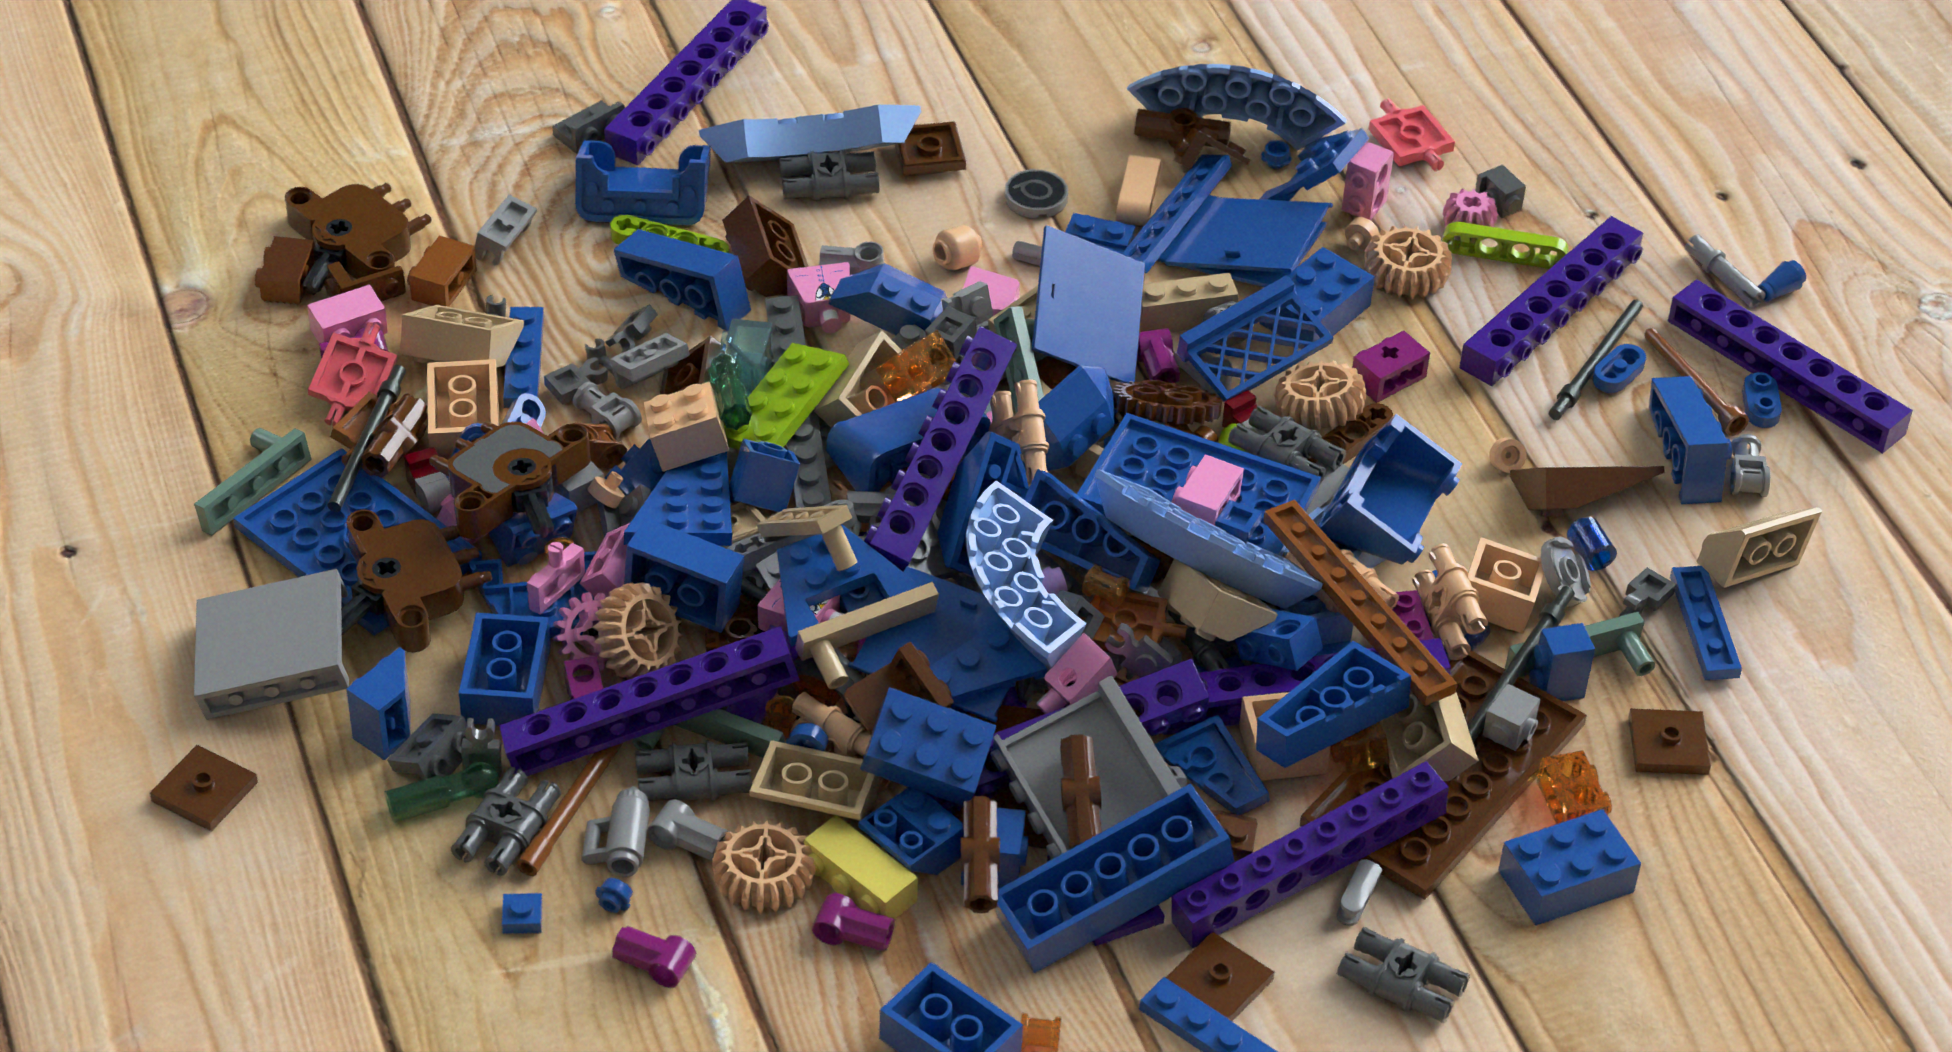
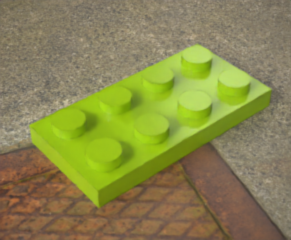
[724,343,849,450]

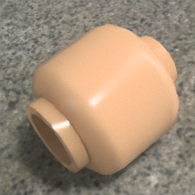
[932,225,982,271]

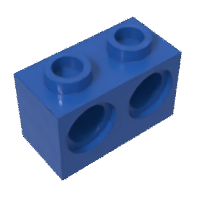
[1236,609,1323,671]

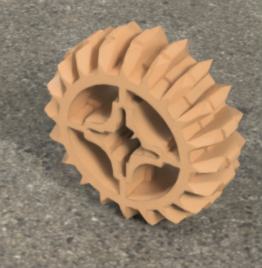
[1364,224,1452,299]
[1274,360,1367,431]
[592,582,684,680]
[712,818,815,914]

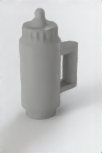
[582,786,650,877]

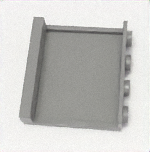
[194,569,349,720]
[990,675,1181,860]

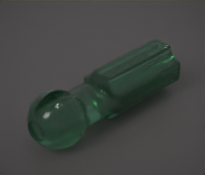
[708,354,752,430]
[384,762,499,822]

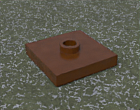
[896,121,966,176]
[1628,708,1711,775]
[150,745,258,831]
[1166,931,1274,1021]

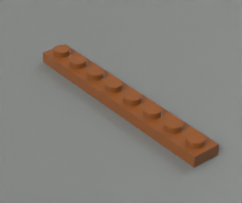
[1263,499,1457,706]

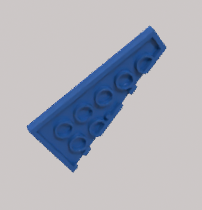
[624,451,732,546]

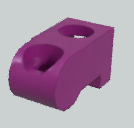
[564,656,603,700]

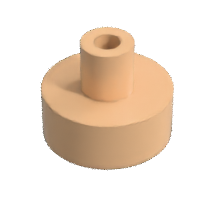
[1345,217,1379,251]
[1489,437,1527,473]
[587,471,625,508]

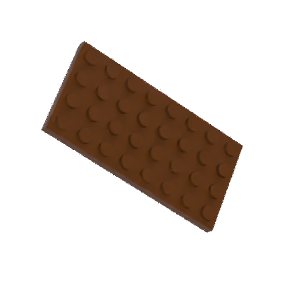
[1299,648,1587,900]

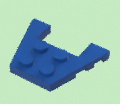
[1260,128,1369,201]
[777,525,920,647]
[469,551,597,638]

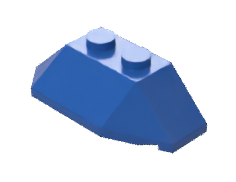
[828,263,947,335]
[1022,366,1114,472]
[937,432,1029,579]

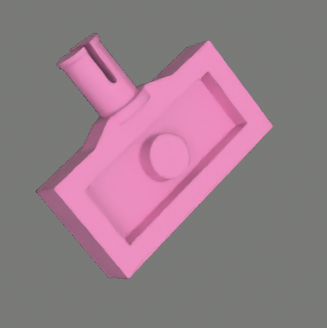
[527,542,585,615]

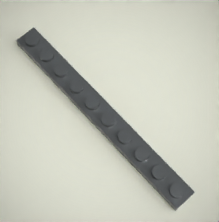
[765,295,832,508]

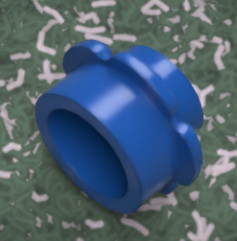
[1261,140,1292,169]
[595,878,633,913]

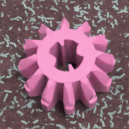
[1442,188,1498,227]

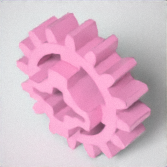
[553,592,608,671]

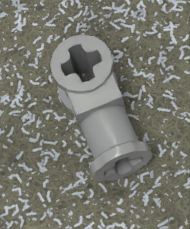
[573,381,642,440]
[1730,434,1770,497]

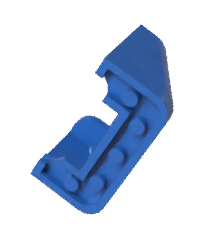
[575,140,711,225]
[826,388,991,492]
[1318,414,1462,565]

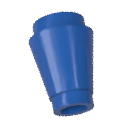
[1757,260,1806,302]

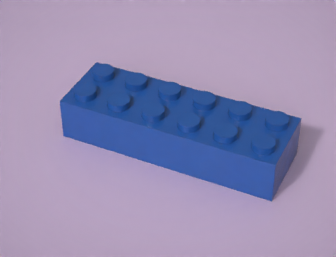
[995,783,1234,973]

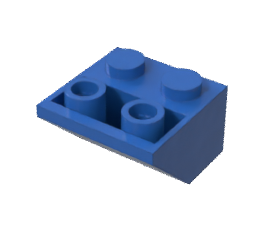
[488,491,578,568]
[346,647,411,760]
[858,787,964,875]

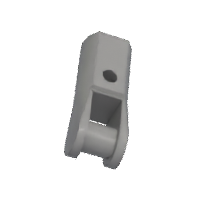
[1337,860,1382,926]

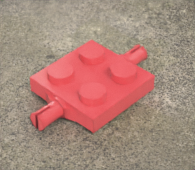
[1369,98,1455,171]
[308,322,397,427]

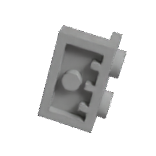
[610,333,690,389]

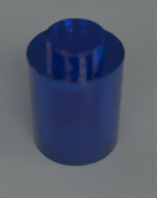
[1567,517,1617,571]

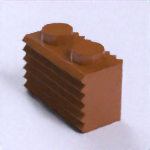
[255,236,315,305]

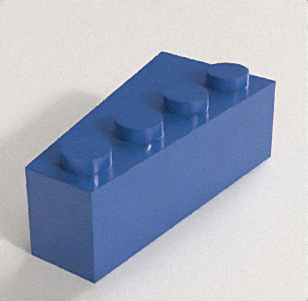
[613,229,751,331]
[1649,376,1732,504]
[1024,469,1160,594]
[1256,641,1411,768]

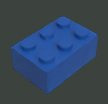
[1259,247,1375,342]
[624,518,744,633]
[459,612,551,726]
[860,687,996,807]
[1498,809,1641,926]
[879,962,1023,1052]

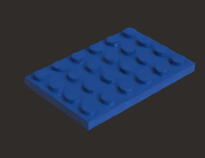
[1077,413,1321,556]
[233,448,482,636]

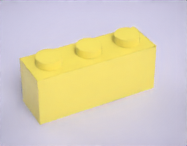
[804,815,918,919]

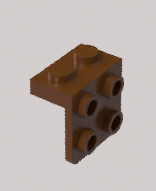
[844,641,954,735]

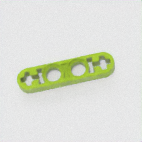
[610,215,729,253]
[1442,222,1569,269]

